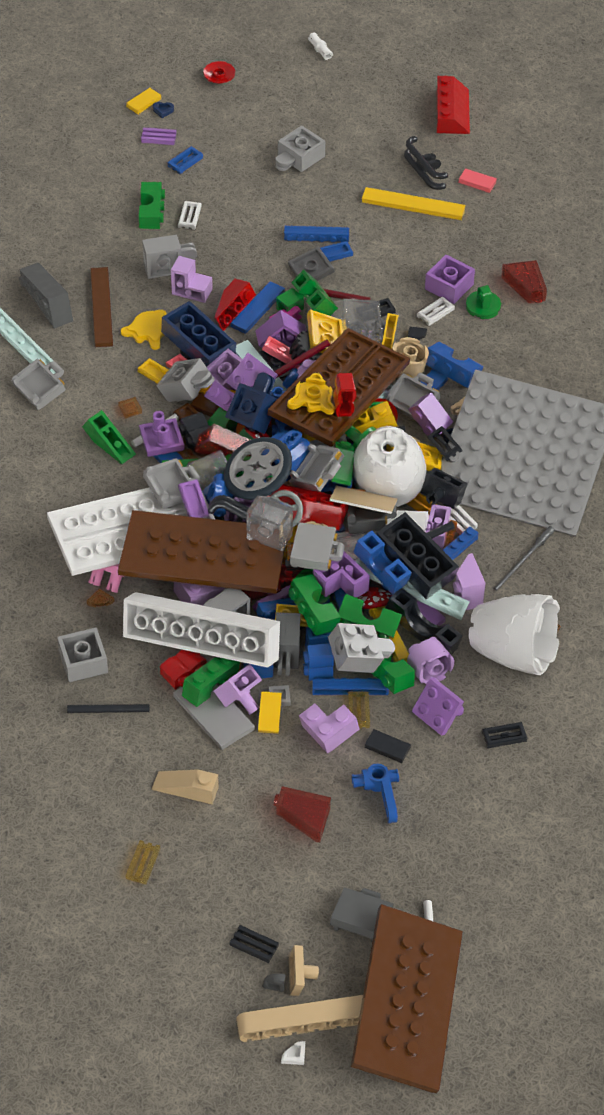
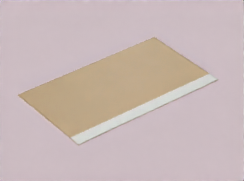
[329,486,397,514]

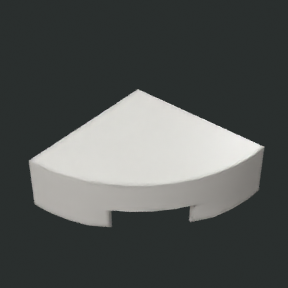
[281,1041,305,1065]

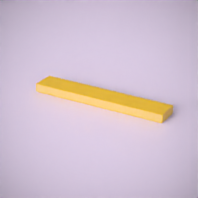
[362,187,465,220]

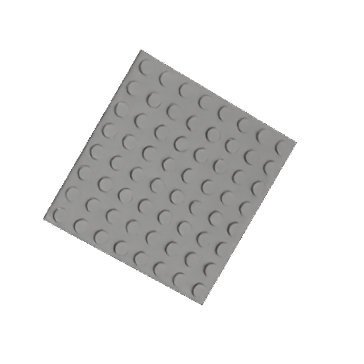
[441,369,604,537]

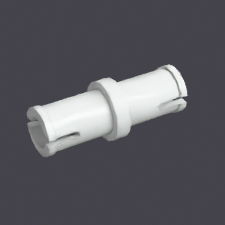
[308,32,333,60]

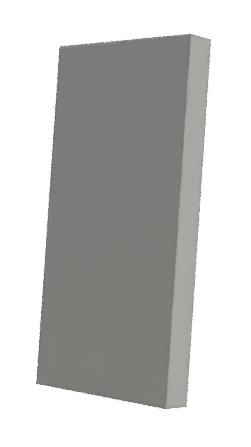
[173,684,255,750]

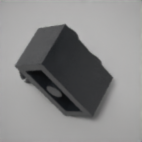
[420,467,468,509]

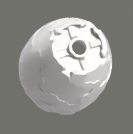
[352,426,426,507]
[469,594,560,675]

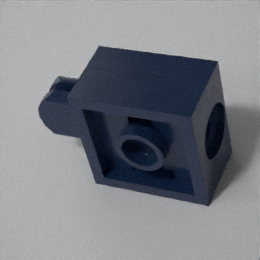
[225,372,277,434]

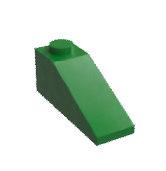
[82,410,136,465]
[331,441,355,486]

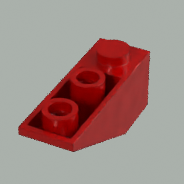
[214,278,256,331]

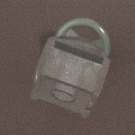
[247,490,303,551]

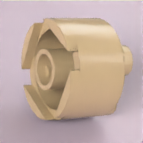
[392,337,429,378]

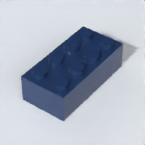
[161,301,237,367]

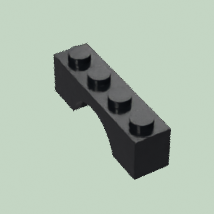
[385,588,463,655]

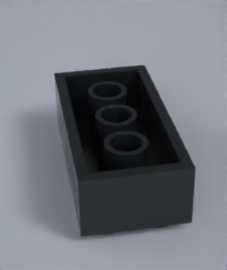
[376,512,459,599]

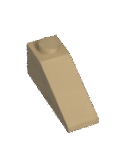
[152,770,219,804]

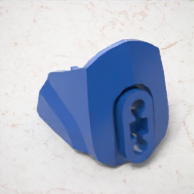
[261,430,310,486]

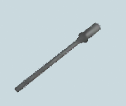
[494,526,555,591]

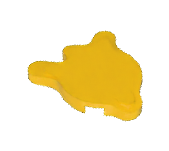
[121,309,167,350]
[287,373,335,415]

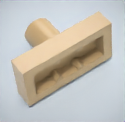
[289,945,319,996]

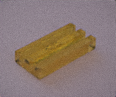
[348,692,370,728]
[126,840,160,884]

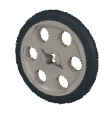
[224,437,292,500]

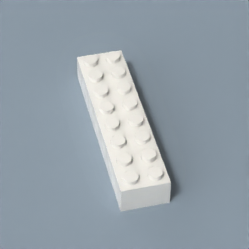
[123,592,280,667]

